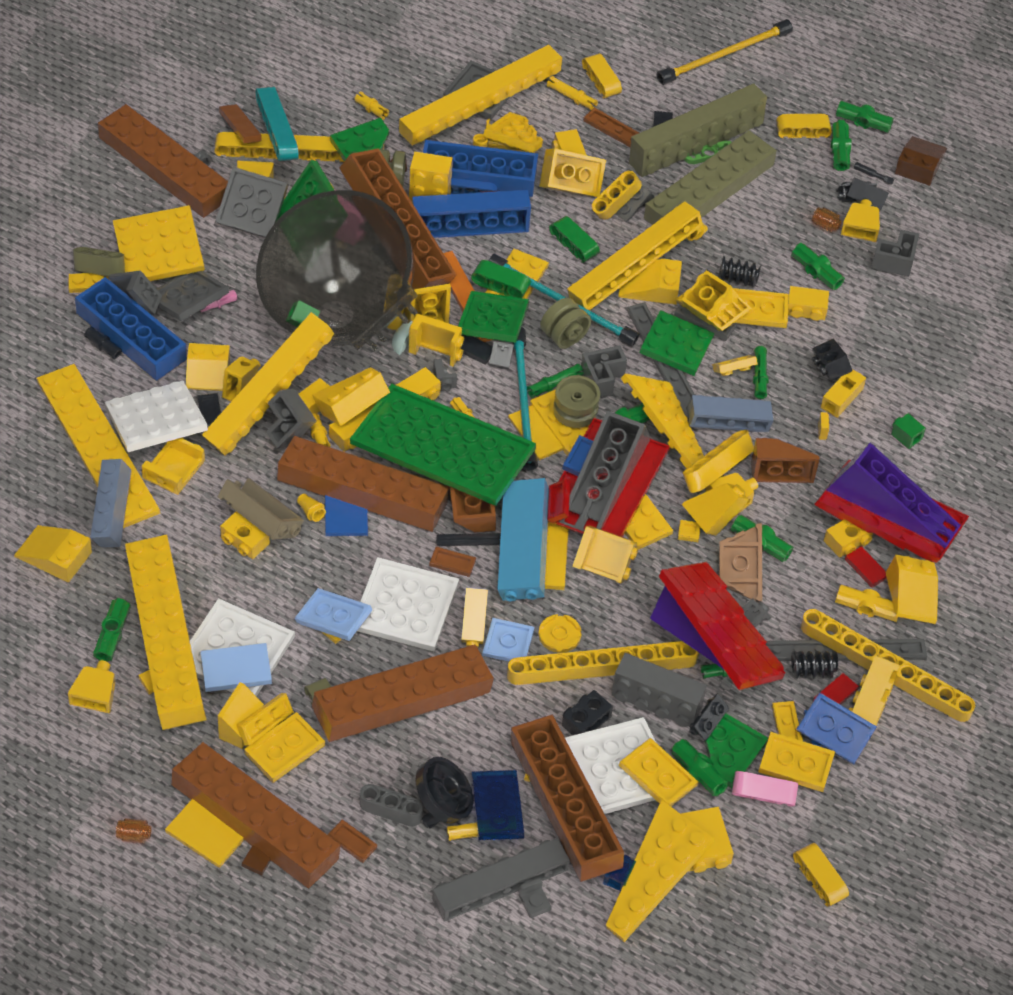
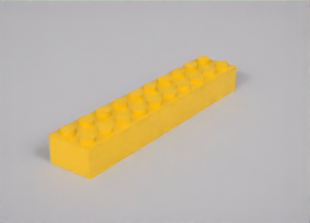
[125,534,207,730]

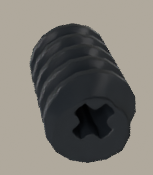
[719,256,762,288]
[791,651,838,679]

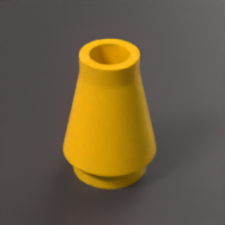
[297,493,326,522]

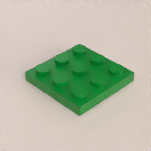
[458,291,529,343]
[639,310,715,376]

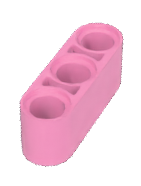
[732,771,798,807]

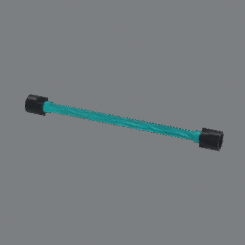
[488,253,640,347]
[511,327,538,471]

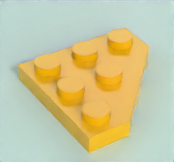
[483,112,543,153]

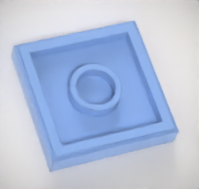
[482,618,534,662]

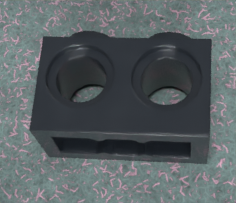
[812,338,853,381]
[562,690,613,735]

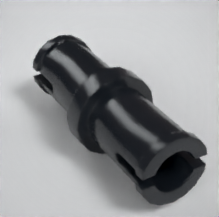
[84,326,122,360]

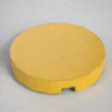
[538,614,581,653]

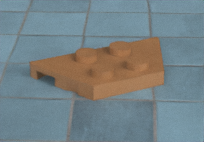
[719,523,762,603]

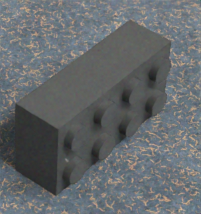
[612,653,707,727]

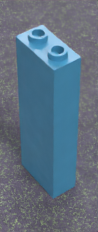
[498,478,549,601]

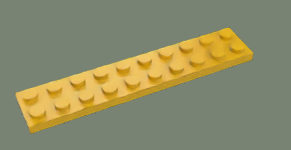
[37,364,160,528]
[530,389,673,550]

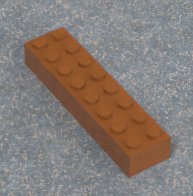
[98,104,228,218]
[339,148,456,289]
[277,436,449,532]
[312,644,494,742]
[511,714,624,882]
[171,742,341,889]

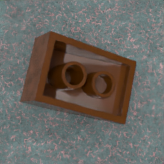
[895,136,947,186]

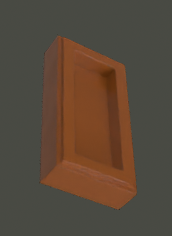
[429,547,476,577]
[328,819,377,863]

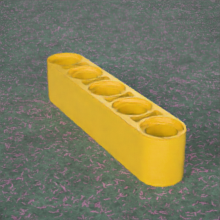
[683,430,754,493]

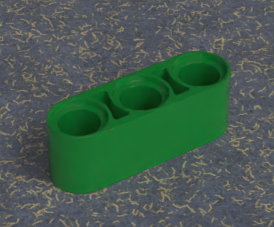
[549,216,600,263]
[471,260,531,298]

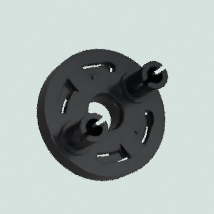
[415,757,474,829]

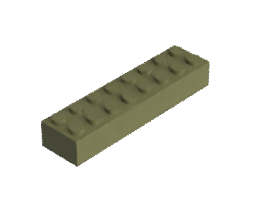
[629,83,767,177]
[644,130,777,225]

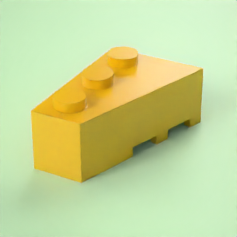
[312,367,390,426]
[849,656,900,726]

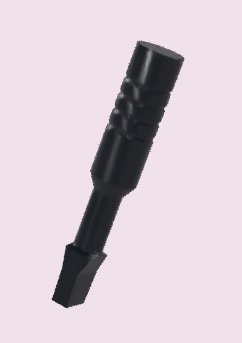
[854,162,894,185]

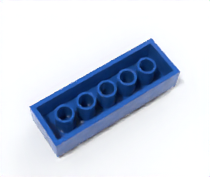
[423,140,538,197]
[412,190,531,238]
[75,277,187,381]

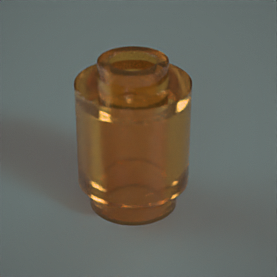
[812,207,842,232]
[116,818,152,843]

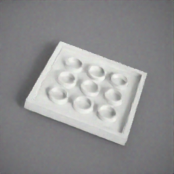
[105,381,208,452]
[357,557,459,652]
[190,598,295,697]
[565,717,656,814]

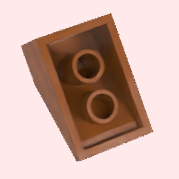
[751,438,820,483]

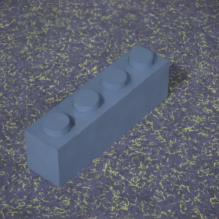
[687,395,773,432]
[90,459,131,547]

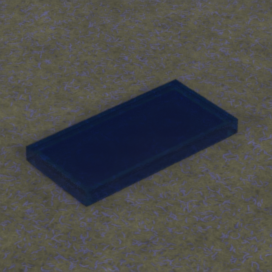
[472,770,524,840]

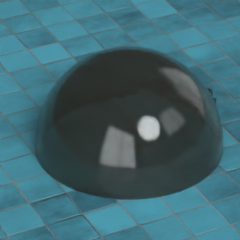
[256,190,418,352]

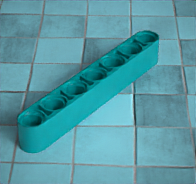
[255,87,299,161]

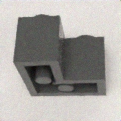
[871,229,919,277]
[581,345,627,398]
[266,389,317,448]

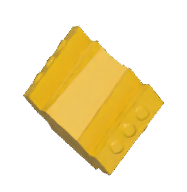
[675,270,752,331]

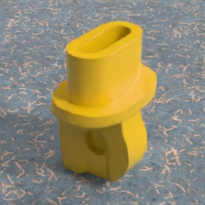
[687,222,708,241]

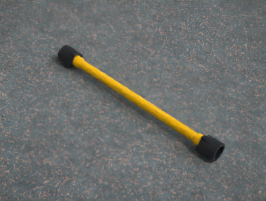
[656,19,793,85]

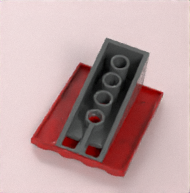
[548,411,670,537]

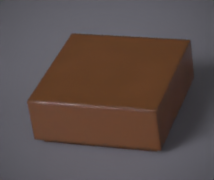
[242,845,271,876]

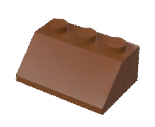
[450,487,496,533]

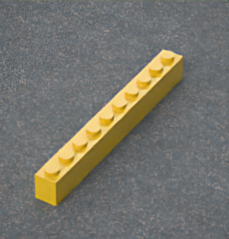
[399,45,562,146]

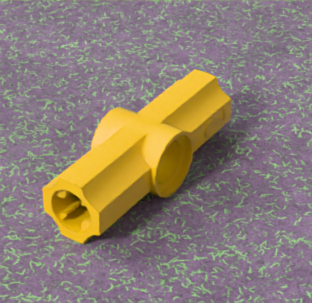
[835,585,898,622]

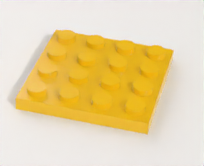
[113,205,205,281]

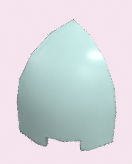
[392,321,413,355]

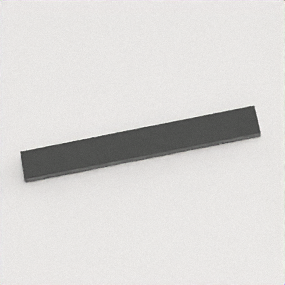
[626,302,695,423]
[766,639,927,661]

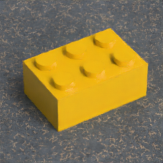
[409,151,453,202]

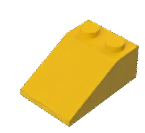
[539,149,606,197]
[618,259,682,305]
[405,284,451,323]
[14,525,92,583]
[886,554,938,624]

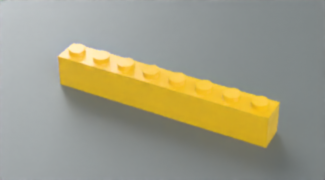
[567,201,703,310]
[202,312,334,455]

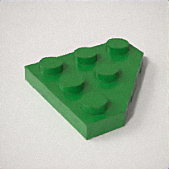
[330,118,389,161]
[704,713,769,788]

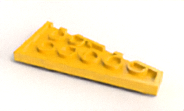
[620,373,704,469]
[606,800,714,942]

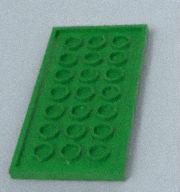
[350,383,536,506]

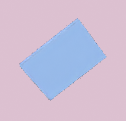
[295,588,372,641]
[201,643,272,692]

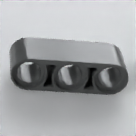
[360,784,423,827]

